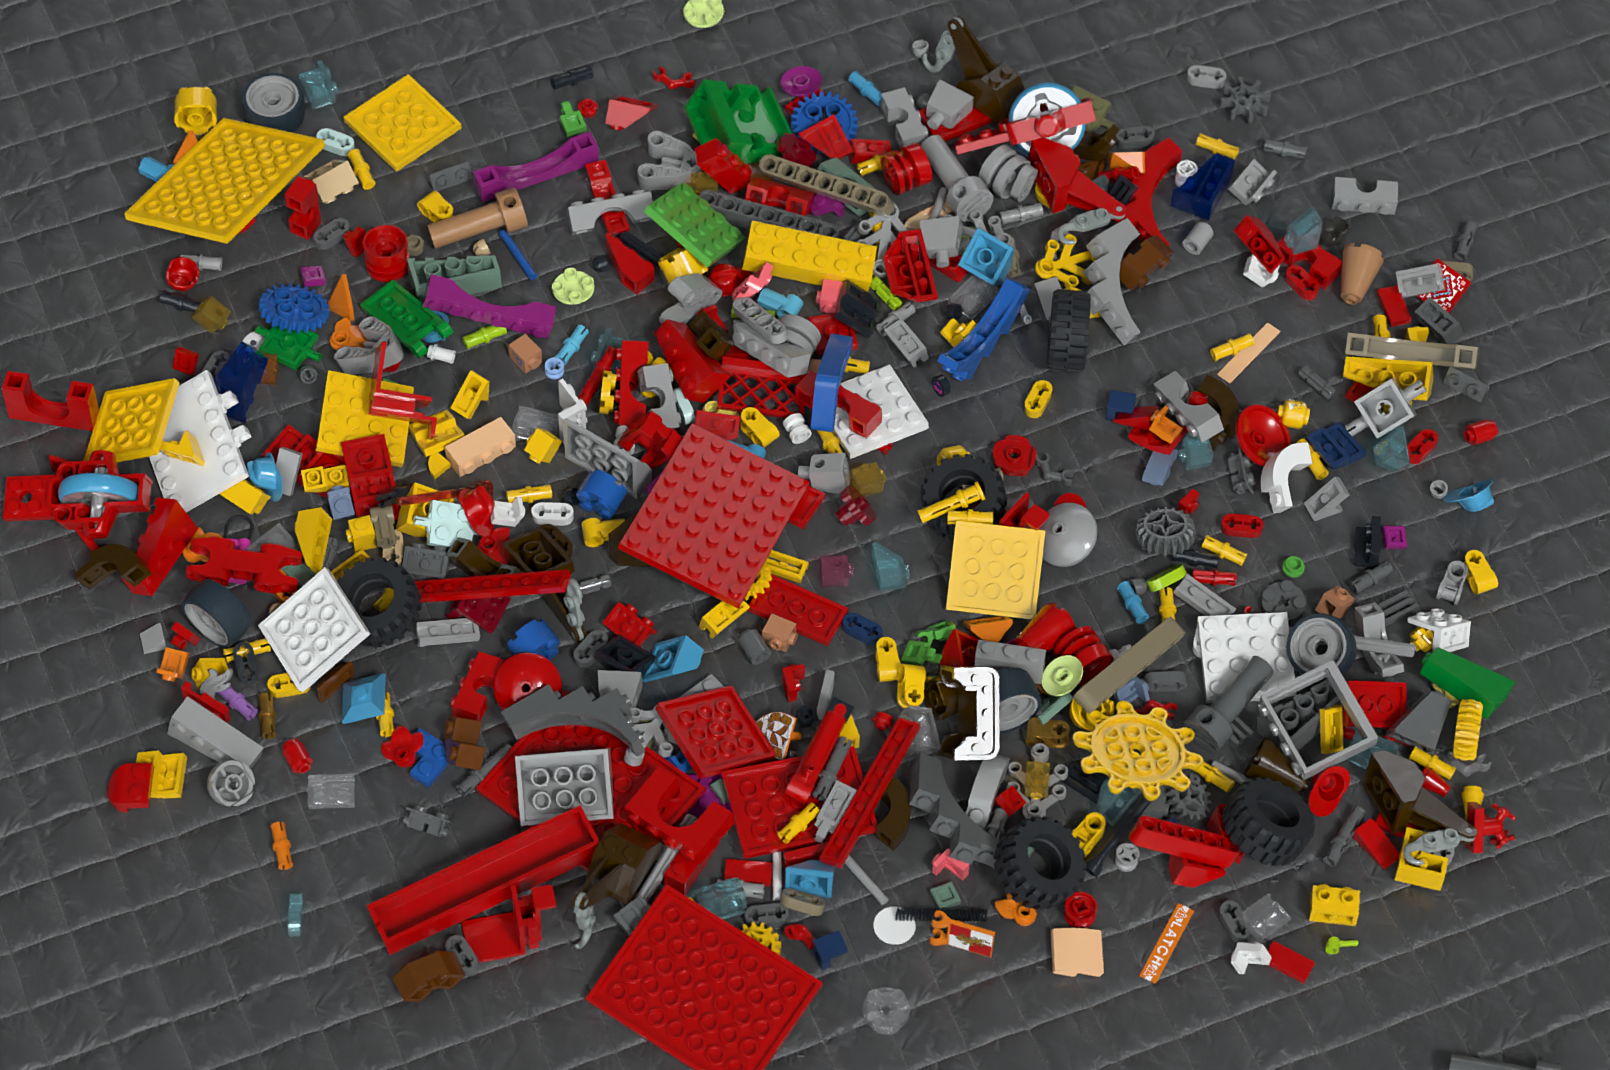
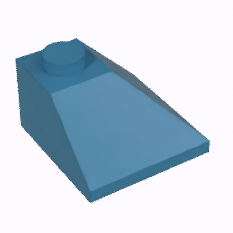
[958,228,1015,286]
[642,635,704,683]
[342,673,386,724]
[785,860,835,898]

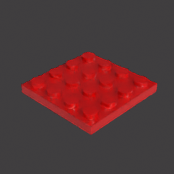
[655,685,777,779]

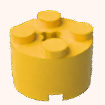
[174,87,217,135]
[658,247,708,285]

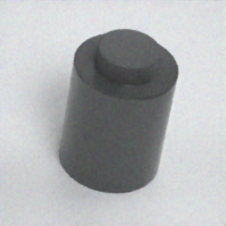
[739,629,771,665]

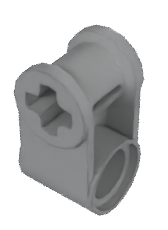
[1436,561,1468,606]

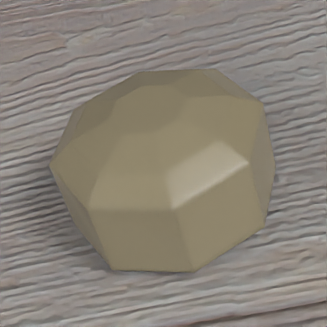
[407,235,424,256]

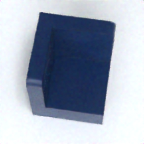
[1106,390,1136,421]
[813,931,848,970]

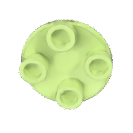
[683,0,724,28]
[552,268,595,305]

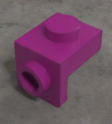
[811,194,846,217]

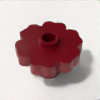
[777,133,817,172]
[836,485,877,526]

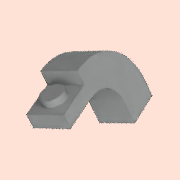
[1354,602,1404,677]
[966,754,1010,830]

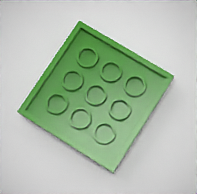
[644,182,746,268]

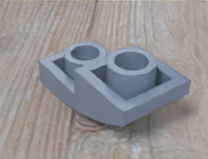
[1142,449,1178,486]

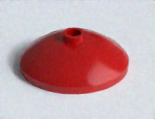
[1236,405,1291,466]
[494,652,562,710]

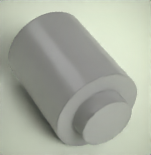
[1183,222,1213,255]

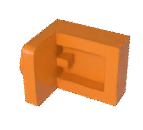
[1149,405,1183,444]
[156,647,190,682]

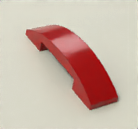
[585,160,630,235]

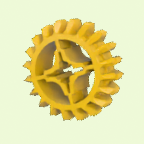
[1453,699,1483,761]

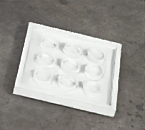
[833,365,929,459]
[258,567,370,692]
[1197,612,1297,703]

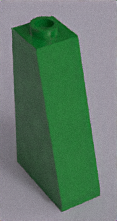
[1420,647,1516,719]

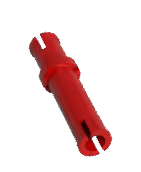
[577,346,617,407]

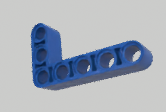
[811,333,853,433]

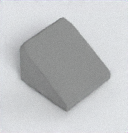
[140,623,166,654]

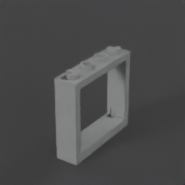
[1258,660,1378,780]

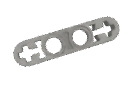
[733,297,788,344]

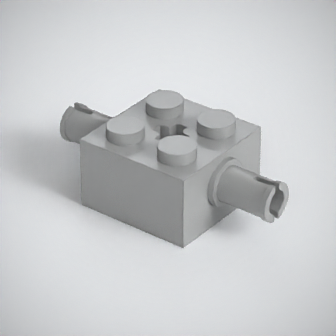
[1345,378,1427,439]

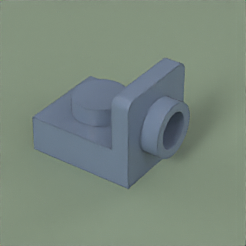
[327,485,355,521]

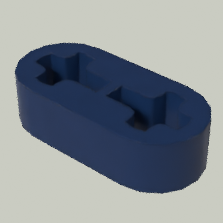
[842,613,882,646]

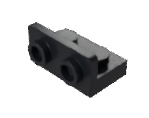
[1354,516,1381,568]

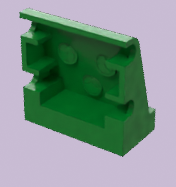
[684,79,792,164]

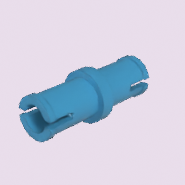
[848,71,882,107]
[1117,581,1149,624]

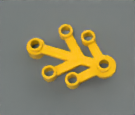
[1035,234,1096,288]

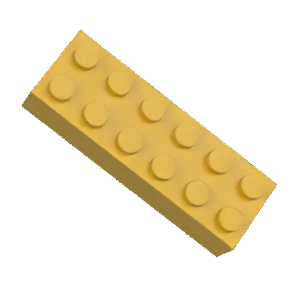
[742,221,877,292]

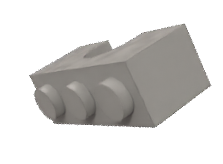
[881,88,928,148]
[1332,177,1398,215]
[637,363,681,430]
[974,640,1046,684]

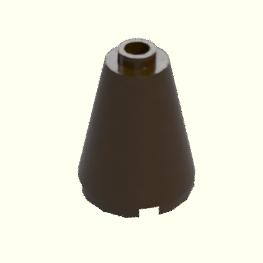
[924,675,958,721]
[1244,737,1310,794]

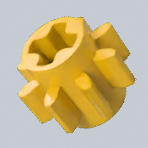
[1409,626,1434,652]

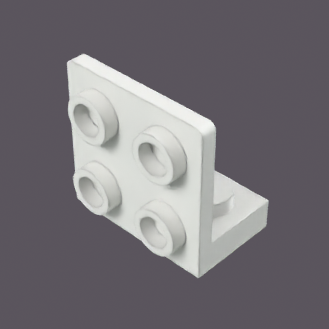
[558,378,587,444]
[1408,608,1471,653]

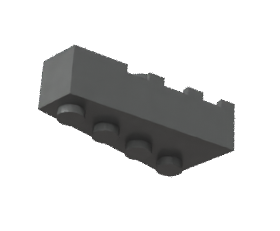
[1257,679,1343,756]

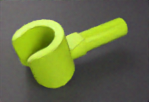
[1326,936,1358,954]

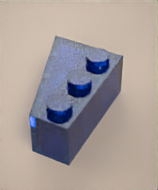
[1170,153,1235,220]
[214,342,269,423]

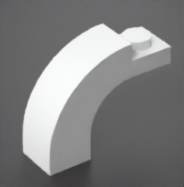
[1261,443,1312,513]

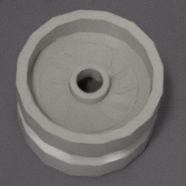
[979,144,1031,199]
[773,314,821,362]

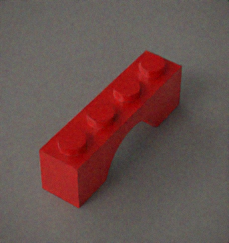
[614,340,648,427]
[795,371,882,438]

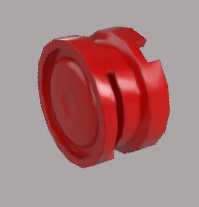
[1064,892,1098,929]

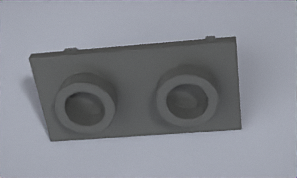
[427,160,473,191]
[1443,367,1491,403]
[1227,447,1255,494]
[403,805,454,838]

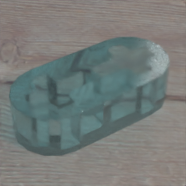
[288,894,303,936]

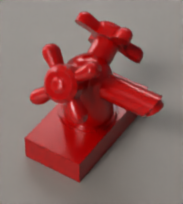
[1466,802,1516,853]

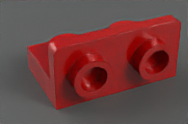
[602,602,658,647]

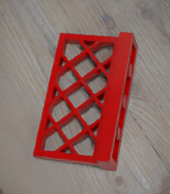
[717,356,808,418]

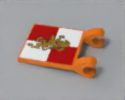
[929,911,995,957]

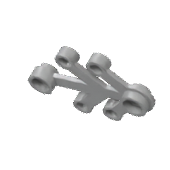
[857,202,909,278]
[940,210,1014,255]
[624,705,677,766]
[1006,743,1068,819]

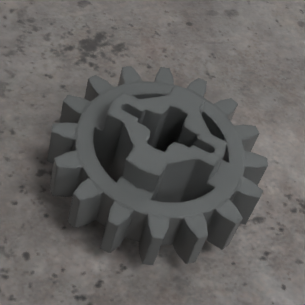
[1165,773,1212,824]

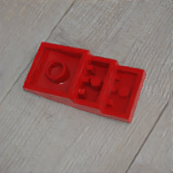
[261,424,345,499]
[341,434,400,523]

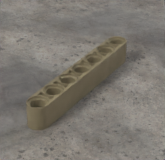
[759,155,894,216]
[1073,616,1186,714]

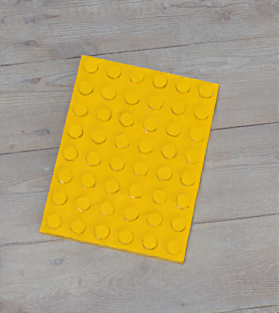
[124,118,325,244]

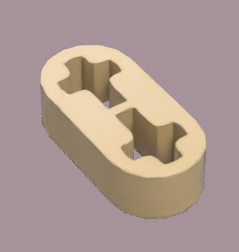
[383,530,404,565]

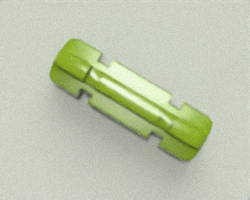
[870,276,902,311]

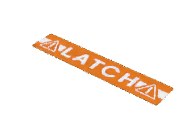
[1139,903,1194,983]

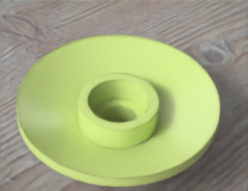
[1042,655,1083,696]

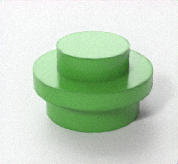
[1282,556,1305,578]

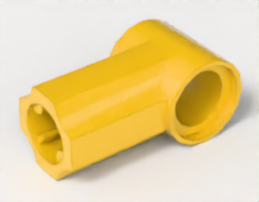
[581,518,625,547]

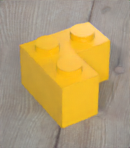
[1395,827,1449,891]

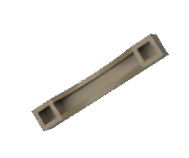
[1345,333,1479,370]

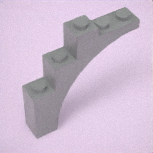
[1083,218,1140,346]

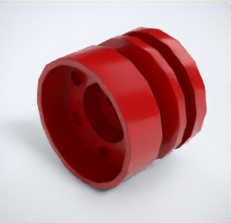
[880,142,932,196]
[363,225,409,282]
[1053,626,1114,686]

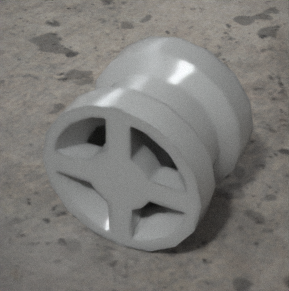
[1115,843,1139,872]

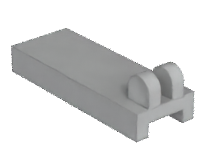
[1173,574,1236,616]
[416,618,480,647]

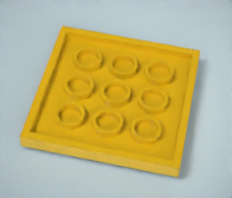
[344,74,461,172]
[316,370,414,467]
[84,378,180,462]
[946,520,1045,619]

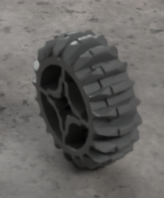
[1136,507,1196,557]

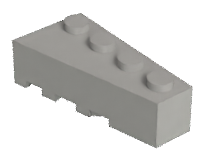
[167,696,263,769]

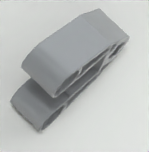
[638,131,702,191]
[659,273,722,328]
[334,316,404,375]

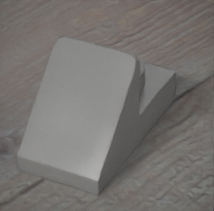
[1304,476,1350,521]

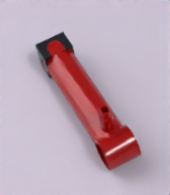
[784,696,854,804]

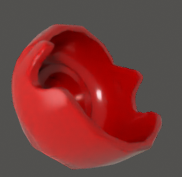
[165,256,199,292]

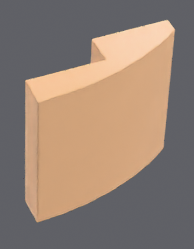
[1051,928,1104,977]

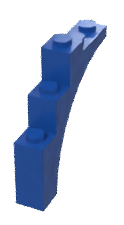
[937,278,1030,381]

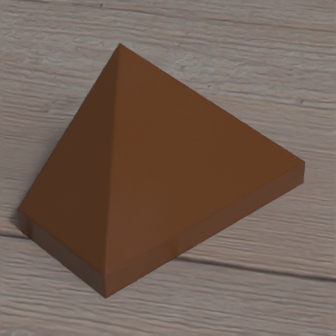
[317,661,355,703]

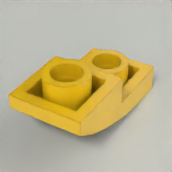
[301,465,350,492]

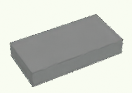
[276,447,303,496]
[817,670,835,720]

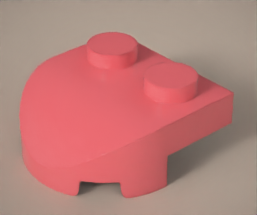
[732,262,773,301]

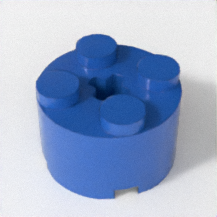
[576,469,627,520]
[507,618,560,660]

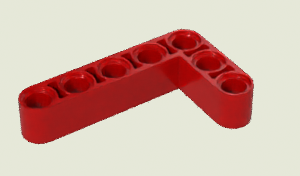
[1129,804,1241,868]

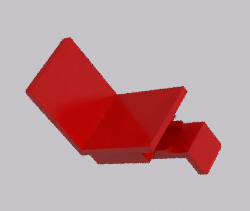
[368,341,437,440]
[971,492,1050,531]
[462,885,556,964]

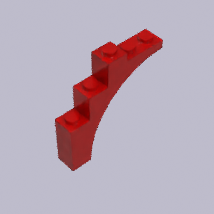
[1115,137,1182,247]

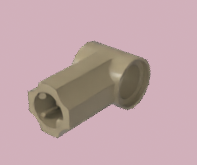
[370,505,396,549]

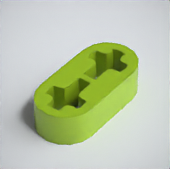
[1146,564,1187,592]

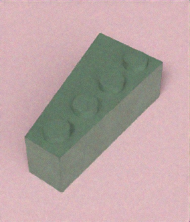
[407,255,502,303]

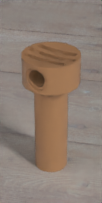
[427,186,528,249]

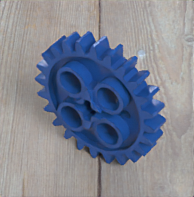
[791,91,858,155]
[259,283,329,334]

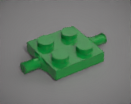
[255,325,323,370]

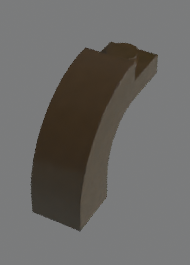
[1073,124,1120,161]
[689,310,735,361]
[1197,374,1239,451]
[445,537,522,576]
[74,544,152,589]
[865,775,911,851]

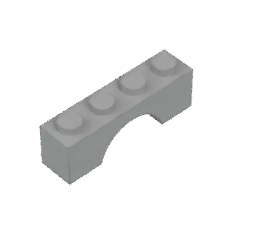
[566,190,653,235]
[732,322,811,378]
[1154,371,1224,442]

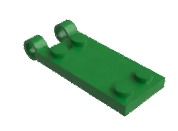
[360,280,453,359]

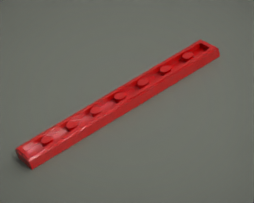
[414,569,571,603]
[819,717,920,868]

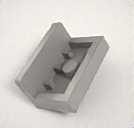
[1228,159,1277,205]

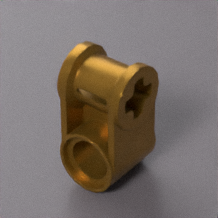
[1025,718,1070,749]

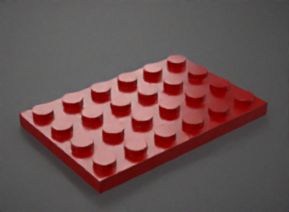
[721,746,878,859]

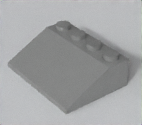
[563,418,652,499]
[515,748,614,826]

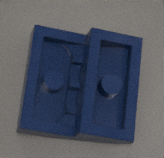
[1305,422,1366,469]

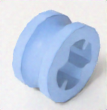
[545,357,564,379]

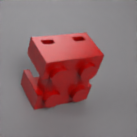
[617,411,683,469]

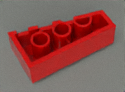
[654,319,731,403]
[122,497,198,596]

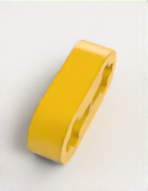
[1024,380,1053,418]
[267,673,311,698]

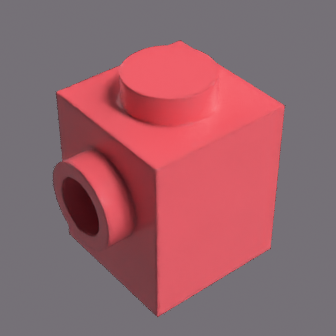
[816,279,844,314]

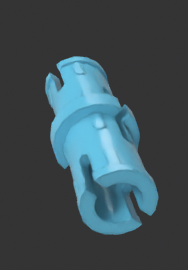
[555,325,589,365]

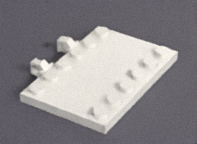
[149,370,251,512]

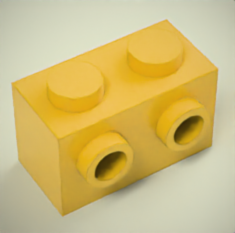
[1309,885,1360,926]

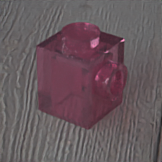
[820,555,853,587]

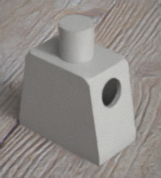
[926,80,974,130]
[920,216,963,268]
[798,453,851,494]
[598,670,643,709]

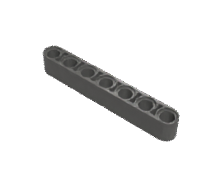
[699,190,838,238]

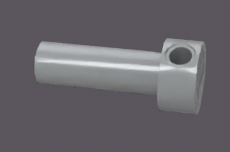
[921,135,993,222]

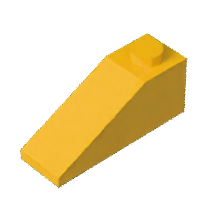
[295,507,332,574]

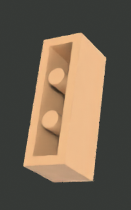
[445,417,516,477]

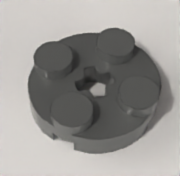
[1261,580,1306,624]

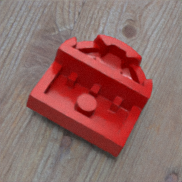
[107,763,154,813]

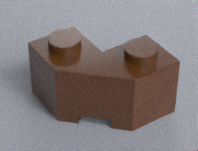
[1119,235,1174,290]
[443,714,485,770]
[393,951,466,1002]

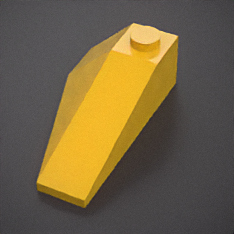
[1343,357,1434,401]

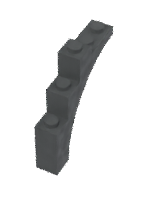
[501,684,645,757]
[909,752,999,867]

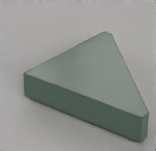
[1038,693,1073,725]

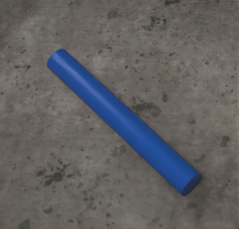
[499,230,537,280]

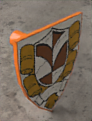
[756,712,801,760]

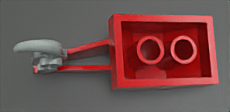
[1028,138,1126,245]

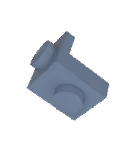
[1113,677,1150,705]

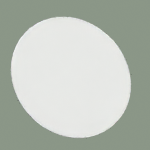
[873,907,916,944]

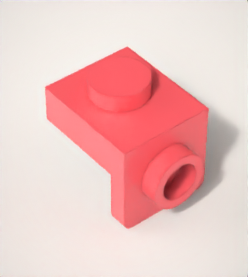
[932,848,969,881]

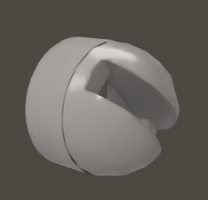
[912,40,929,58]
[1430,480,1448,499]

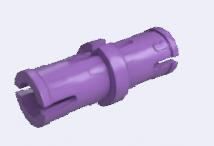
[216,682,258,721]

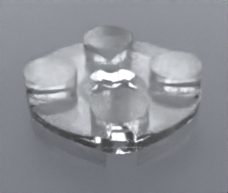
[862,987,910,1034]

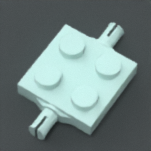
[413,500,478,549]

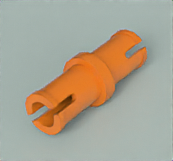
[270,822,293,870]

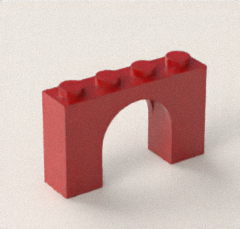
[2,371,99,431]
[624,766,735,865]

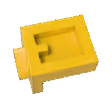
[940,318,977,347]
[1404,327,1429,342]
[192,658,228,689]

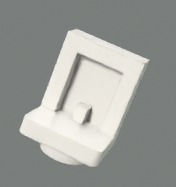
[1243,255,1280,287]
[490,497,525,527]
[1231,942,1272,974]

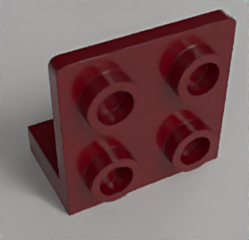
[445,573,511,634]

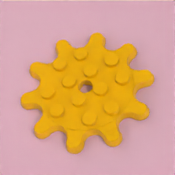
[1073,701,1203,801]

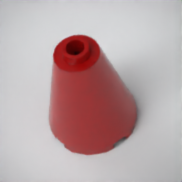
[1014,603,1076,651]

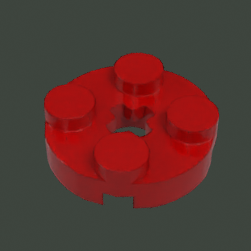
[992,435,1036,477]

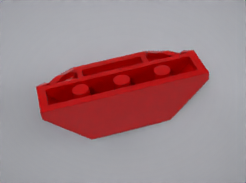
[883,229,938,302]

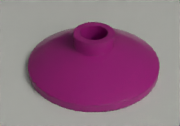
[781,66,822,96]

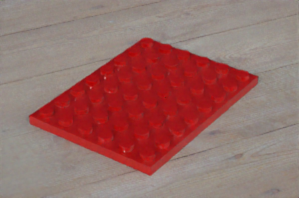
[618,423,810,609]
[476,689,706,872]
[585,884,823,1070]

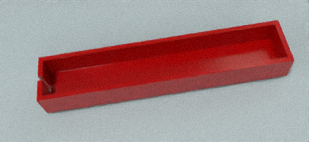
[367,805,600,955]

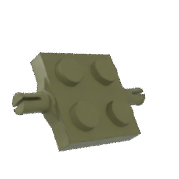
[1072,85,1116,133]

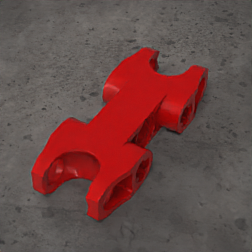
[186,537,302,594]

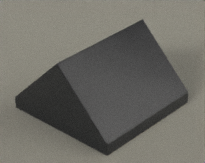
[594,634,656,678]

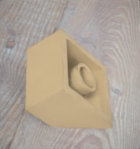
[302,159,359,204]

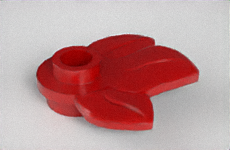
[478,527,512,565]
[381,725,424,768]

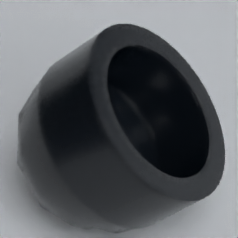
[592,254,610,272]
[944,303,963,321]
[561,488,580,506]

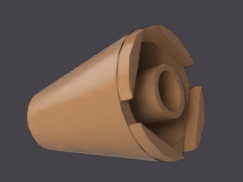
[1341,243,1385,305]

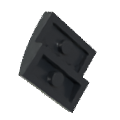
[835,280,881,338]

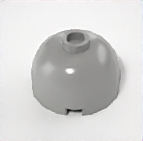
[207,760,255,806]

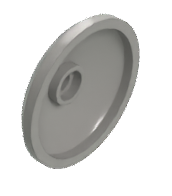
[1039,503,1098,567]

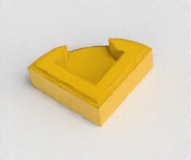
[428,452,451,480]

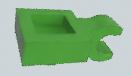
[560,100,587,137]
[915,620,956,645]
[901,640,943,666]

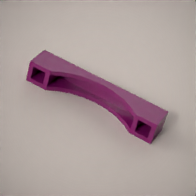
[473,132,599,202]
[423,274,556,339]

